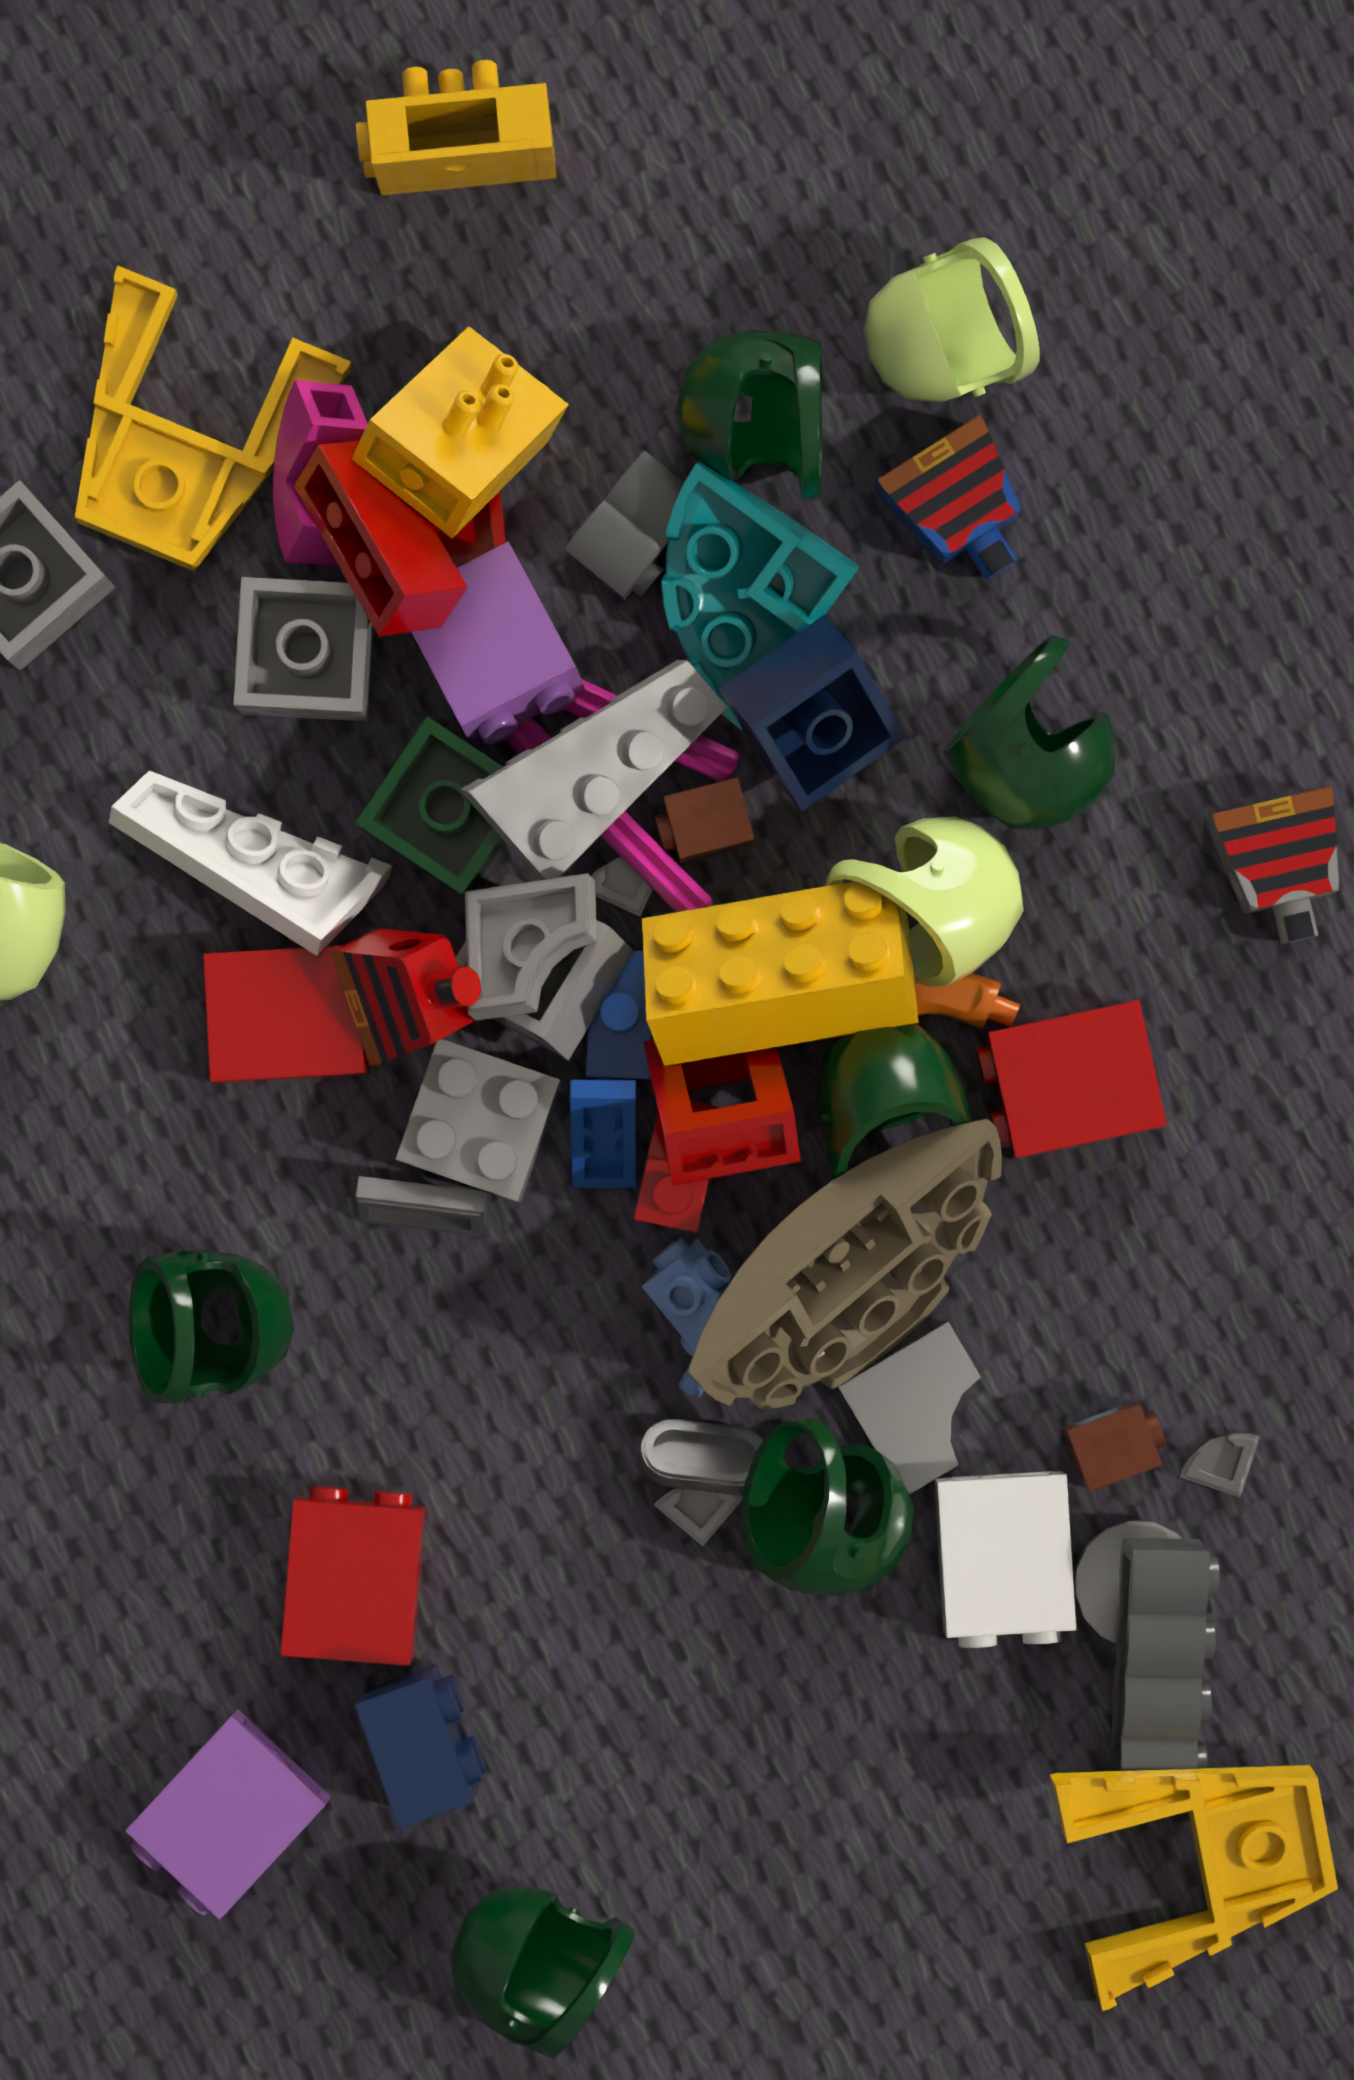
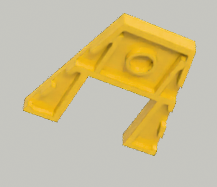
[75,266,352,571]
[1050,1765,1338,2011]

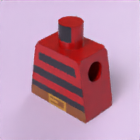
[330,929,481,1066]

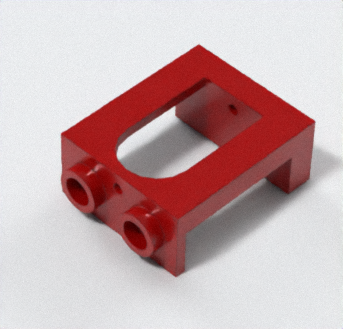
[643,1039,801,1185]

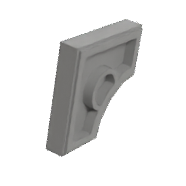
[465,873,597,1021]
[838,1321,981,1494]

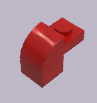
[634,1100,722,1233]

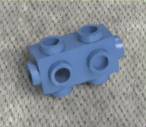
[642,1237,731,1397]

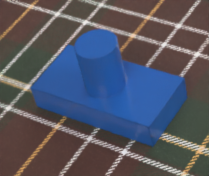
[586,951,652,1080]
[570,1078,636,1188]

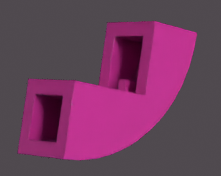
[273,380,368,566]

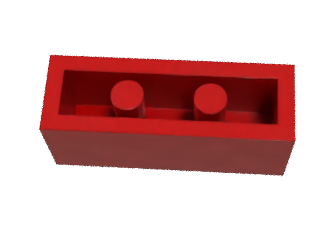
[294,440,468,637]

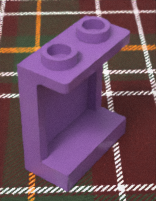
[411,541,585,747]
[125,1709,331,1920]

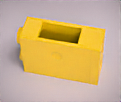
[356,60,556,195]
[351,326,569,538]

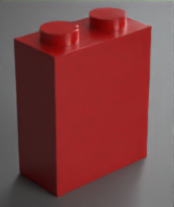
[203,946,369,1084]
[976,1000,1167,1159]
[281,1486,426,1666]

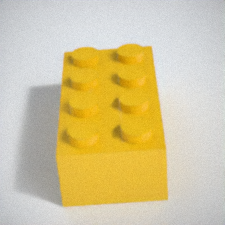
[642,881,919,1066]

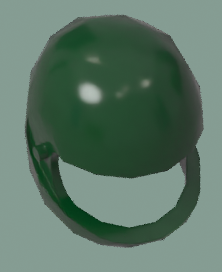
[675,330,822,500]
[943,635,1115,830]
[817,1023,972,1180]
[128,1250,294,1404]
[741,1417,914,1597]
[450,1887,635,2059]

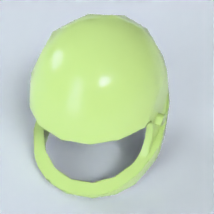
[864,237,1040,402]
[825,816,1024,987]
[0,843,66,1001]

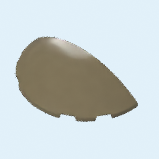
[688,1119,1002,1409]

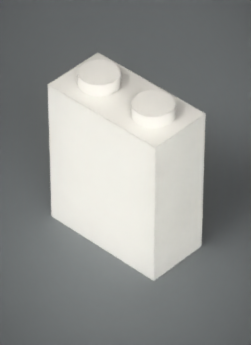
[934,1471,1076,1648]

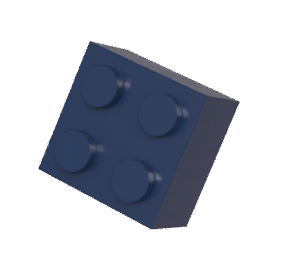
[719,615,906,811]
[355,1664,486,1829]

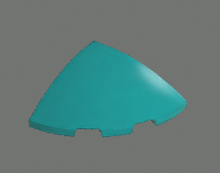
[662,461,860,730]

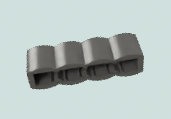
[1108,1538,1220,1771]

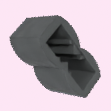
[564,450,684,603]

